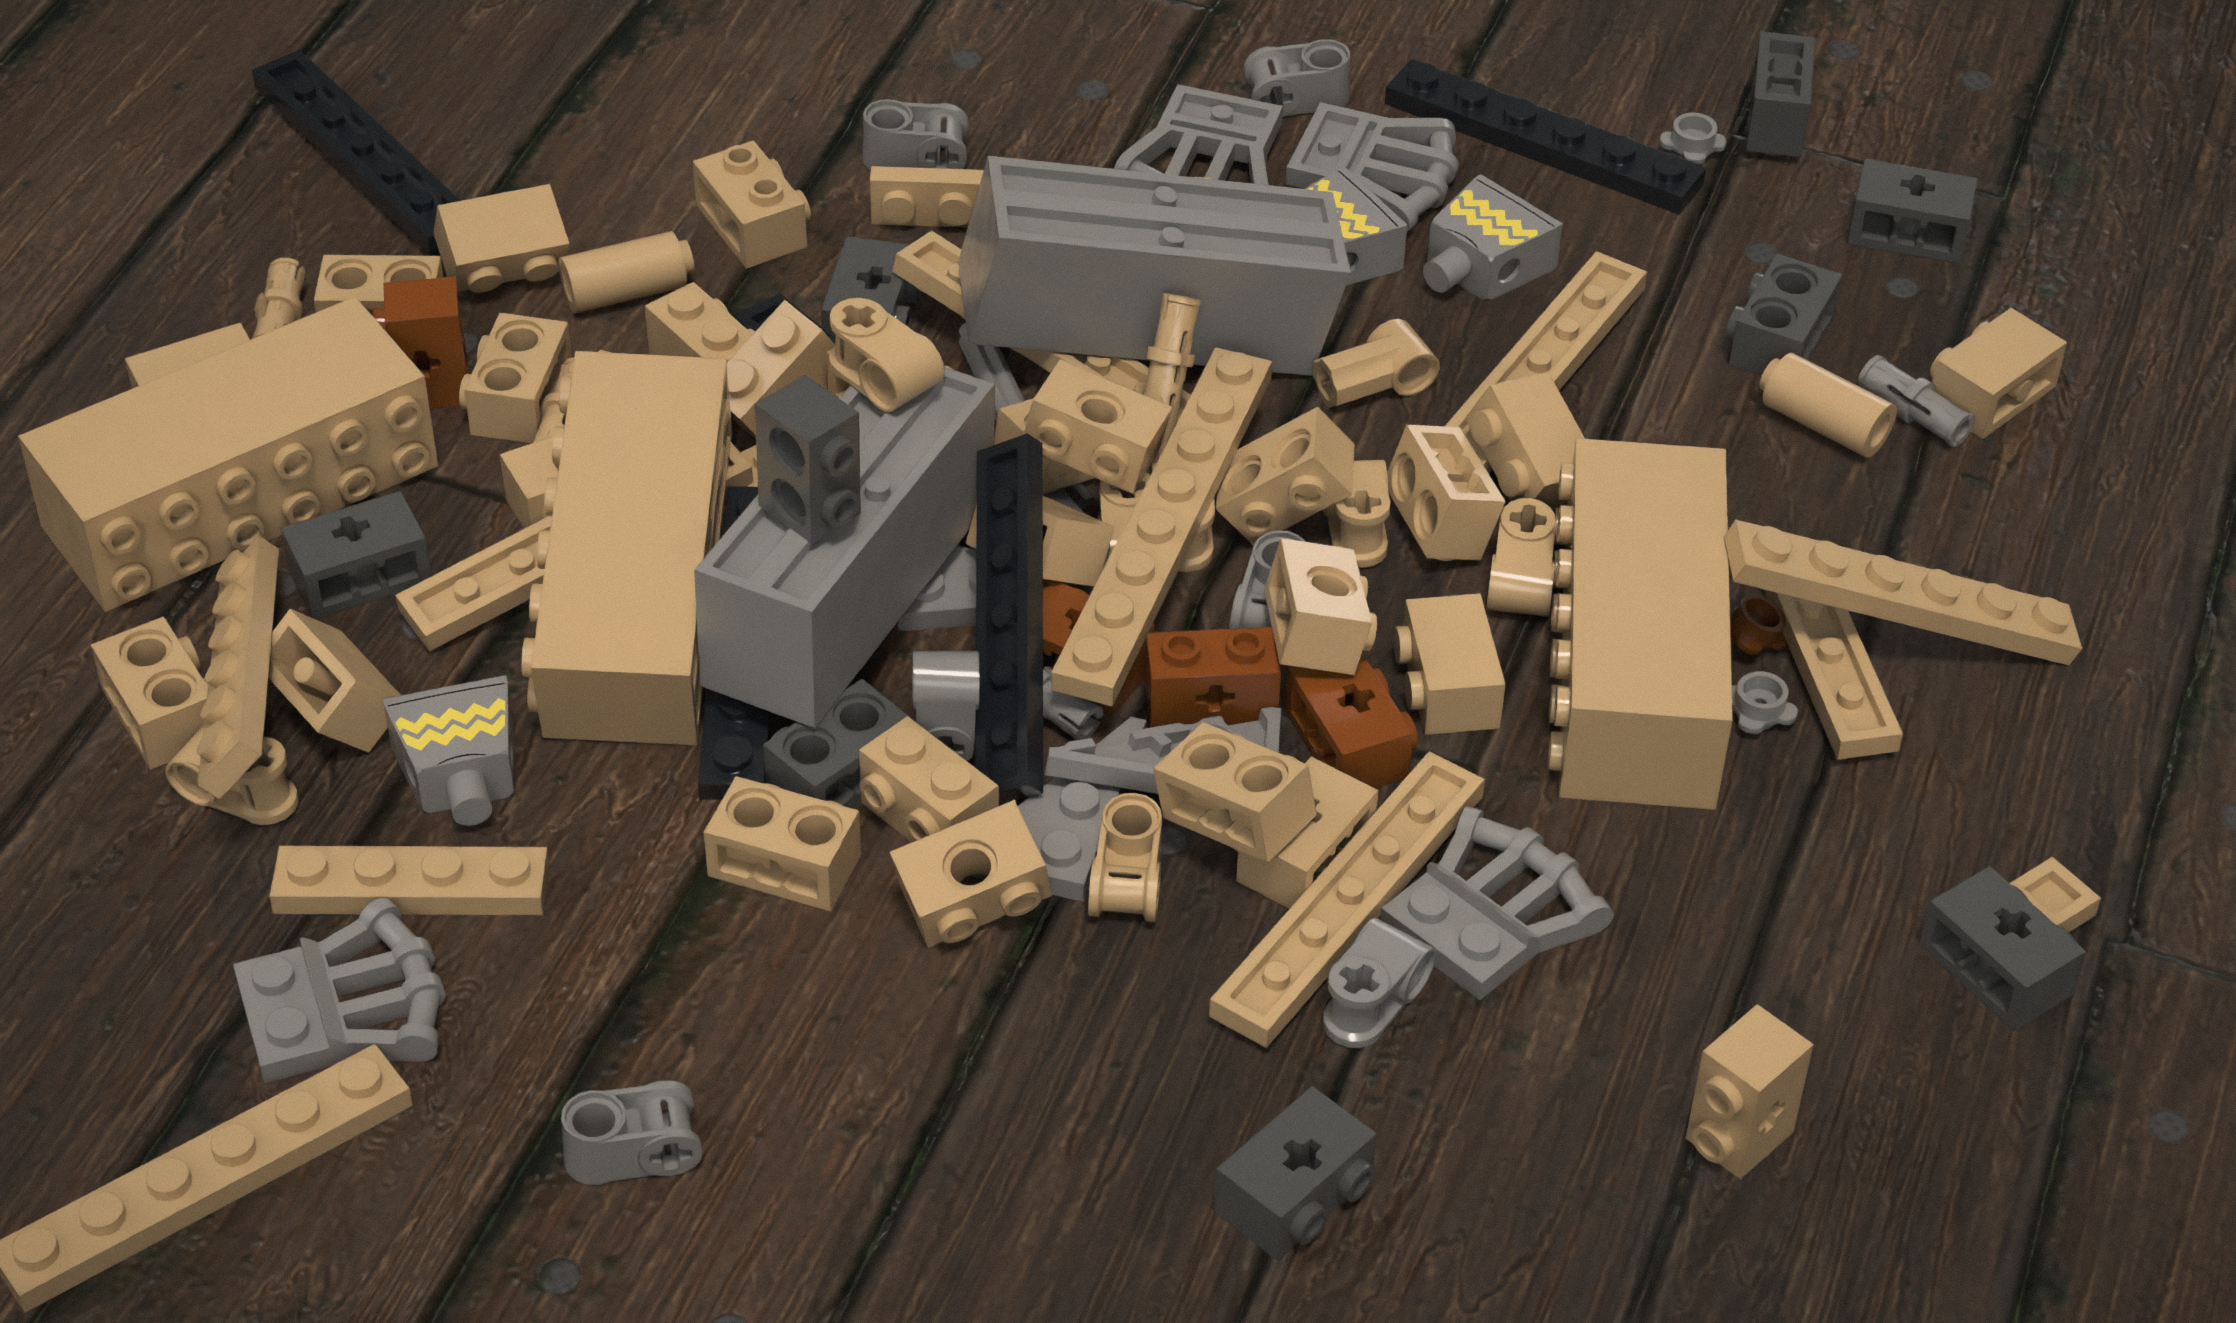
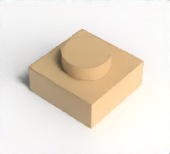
[2010,857,2101,932]

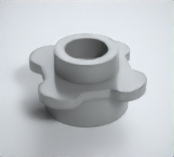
[1660,113,1727,164]
[1732,671,1798,734]

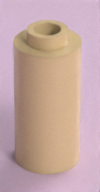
[559,231,695,314]
[1759,352,1897,458]

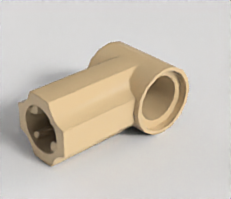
[1312,319,1440,408]

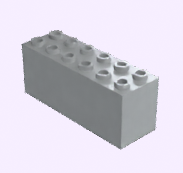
[958,156,1351,376]
[694,367,995,728]

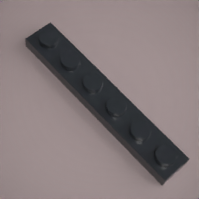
[252,50,461,255]
[1385,59,1706,215]
[975,433,1043,806]
[698,486,772,800]

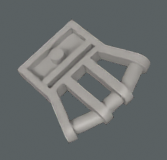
[1114,84,1283,185]
[1285,102,1459,232]
[1380,805,1614,1000]
[233,897,446,1084]

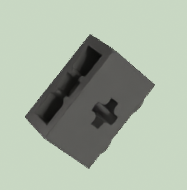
[1847,159,1978,264]
[821,236,922,339]
[281,491,431,619]
[1919,866,2086,1031]
[1214,1086,1377,1261]

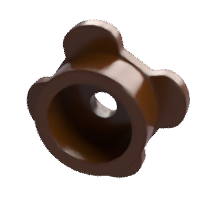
[1730,594,1787,655]

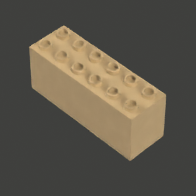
[18,297,438,612]
[522,351,732,745]
[1548,438,1733,810]

